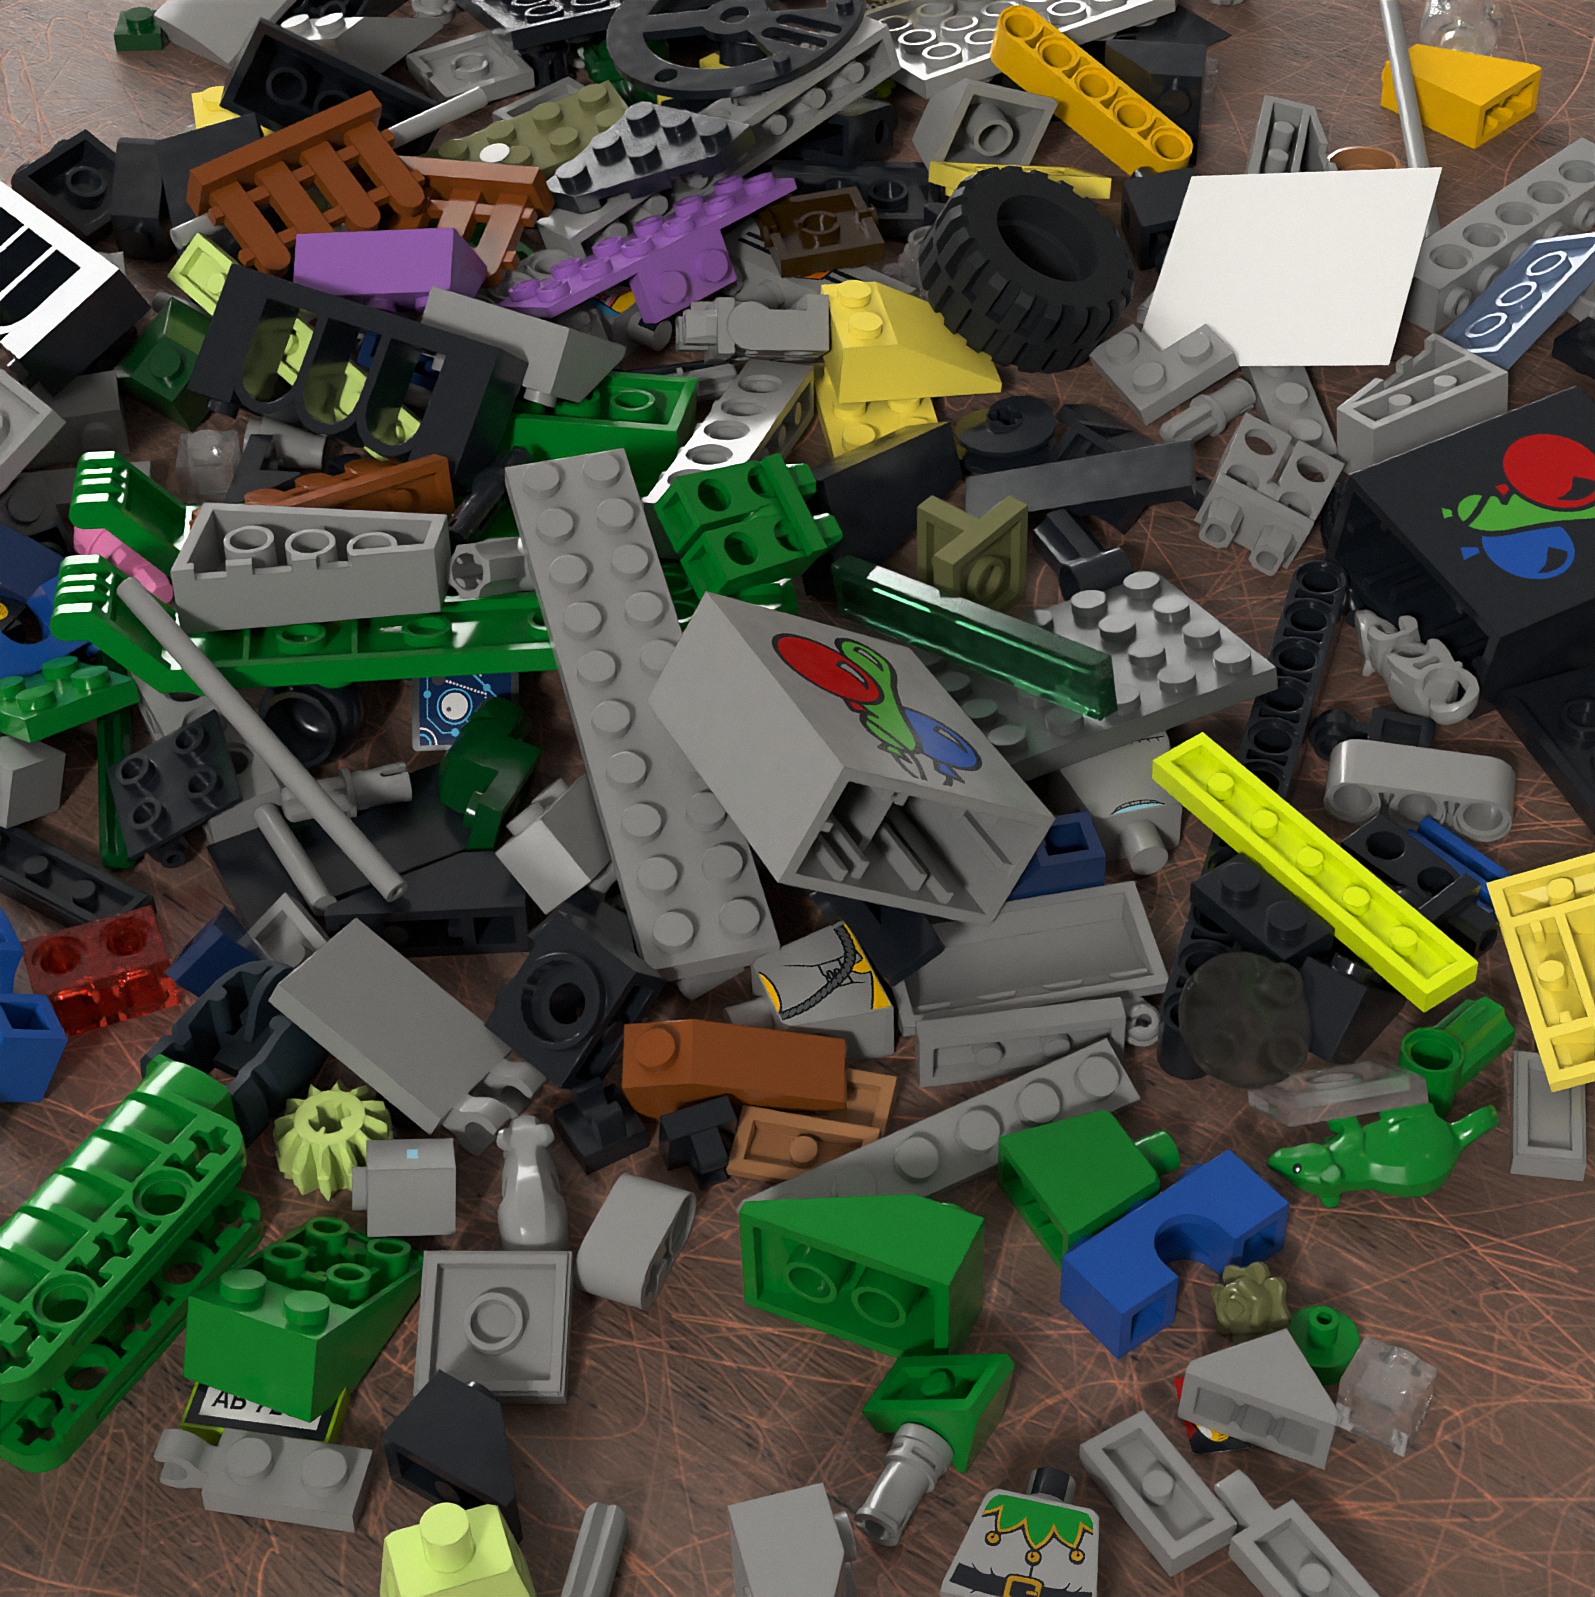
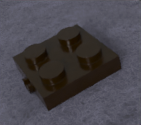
[755,186,885,278]

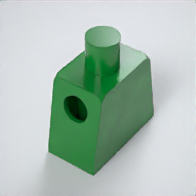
[997,1110,1180,1272]

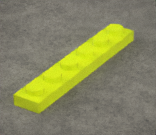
[1152,732,1478,1013]

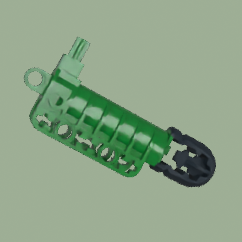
[0,960,330,1473]

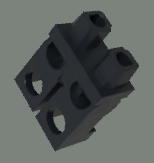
[1334,813,1500,988]

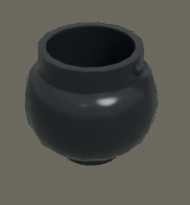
[259,682,365,770]

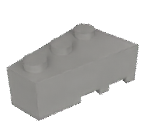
[1244,95,1338,174]
[1337,333,1508,475]

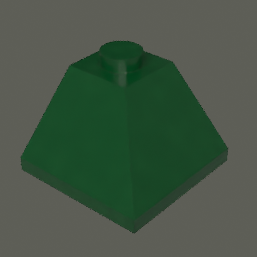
[112,297,211,433]

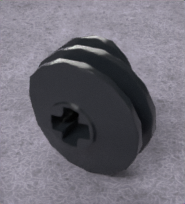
[955,395,1057,475]

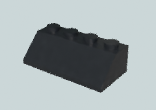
[219,17,441,157]

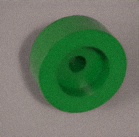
[1284,1306,1360,1386]

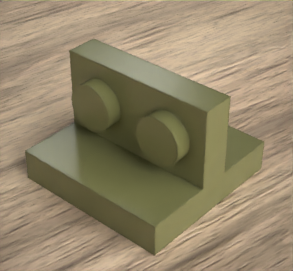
[917,495,1028,647]

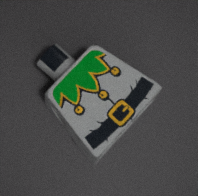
[940,1467,1099,1597]

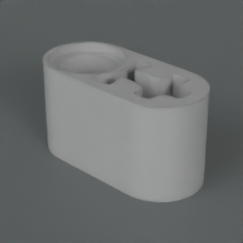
[573,1173,696,1311]

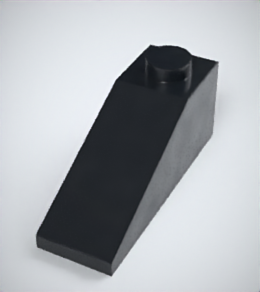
[324,851,532,958]

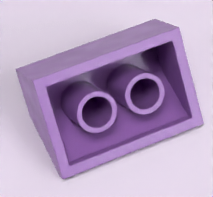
[293,227,487,316]

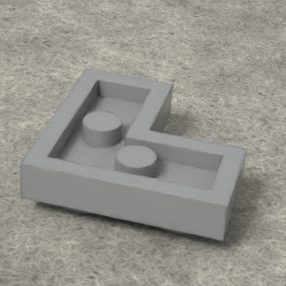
[1089,324,1239,426]

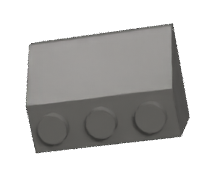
[421,286,627,408]

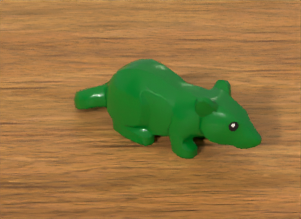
[1266,1102,1500,1209]

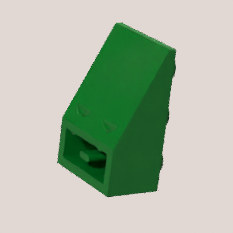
[183,1217,424,1423]

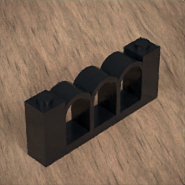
[0,181,152,398]
[186,263,529,496]

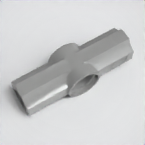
[445,537,535,599]

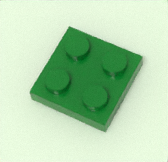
[0,656,140,743]

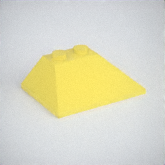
[1486,852,1595,1093]

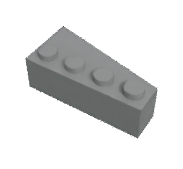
[170,502,451,634]

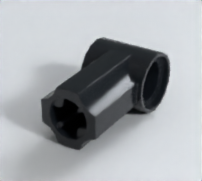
[1033,509,1134,601]

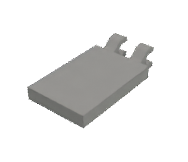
[268,918,547,1156]

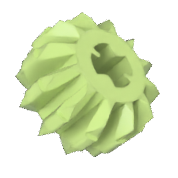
[273,1078,394,1202]

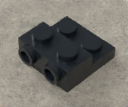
[11,129,116,247]

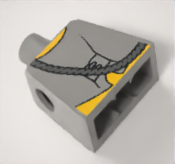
[723,920,894,1063]

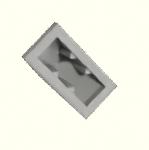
[1177,1328,1340,1470]

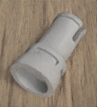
[854,1423,954,1546]

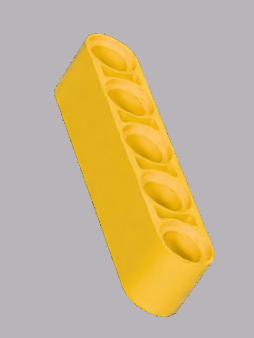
[989,5,1193,176]

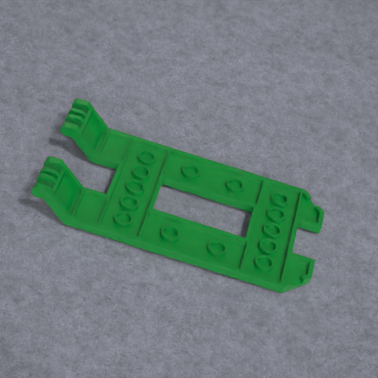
[49,451,798,696]

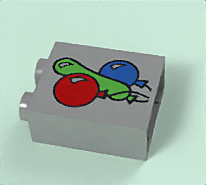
[647,591,1056,927]

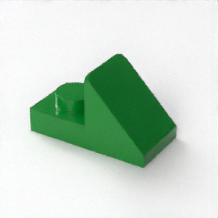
[861,1353,1015,1474]

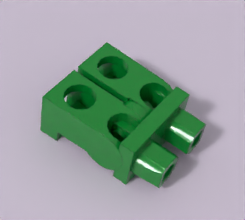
[653,453,843,601]

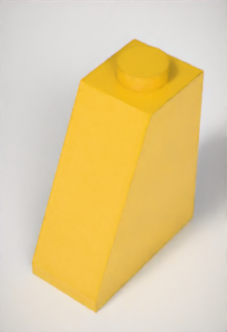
[1380,44,1542,150]

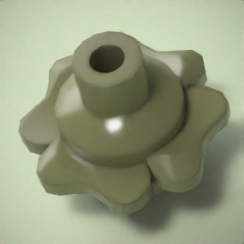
[1211,1261,1292,1346]

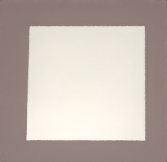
[1141,167,1442,366]

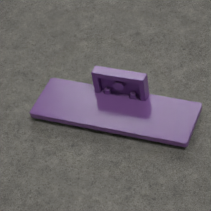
[495,172,797,323]

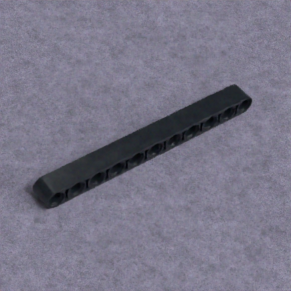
[1156,560,1348,1080]

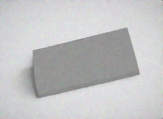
[153,0,296,70]
[877,881,1169,1037]

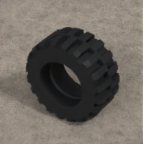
[918,166,1135,374]

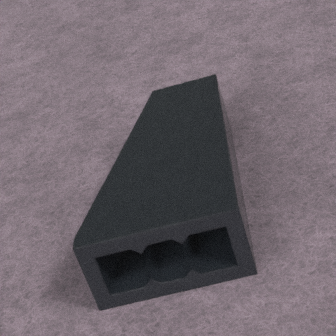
[801,421,963,596]

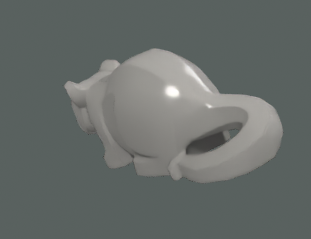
[1354,610,1480,725]
[496,1113,571,1251]

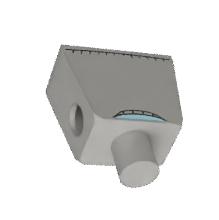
[1047,731,1182,875]

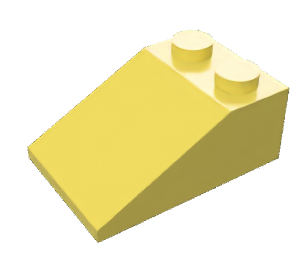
[821,280,1002,404]

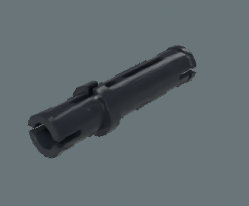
[448,446,534,557]

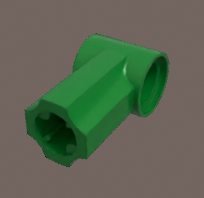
[1391,996,1515,1118]

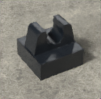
[552,1076,649,1175]
[658,1095,737,1190]

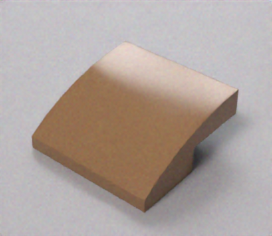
[726,1068,899,1184]

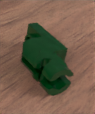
[439,697,543,852]

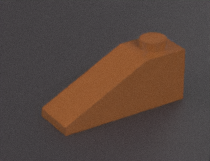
[622,1019,847,1123]

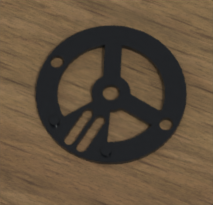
[606,0,866,100]

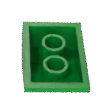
[739,1194,984,1359]

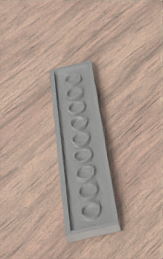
[505,448,780,982]

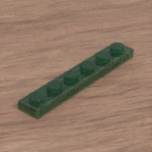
[831,555,1118,721]

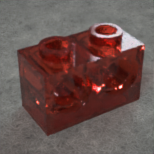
[20,905,180,1037]

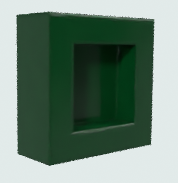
[113,7,167,51]

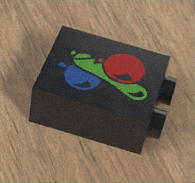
[1325,385,1595,720]

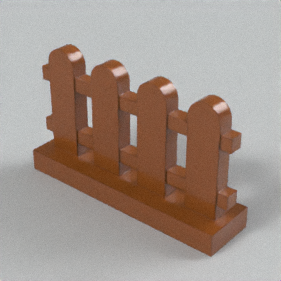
[186,90,425,278]
[338,155,556,288]
[189,454,455,530]

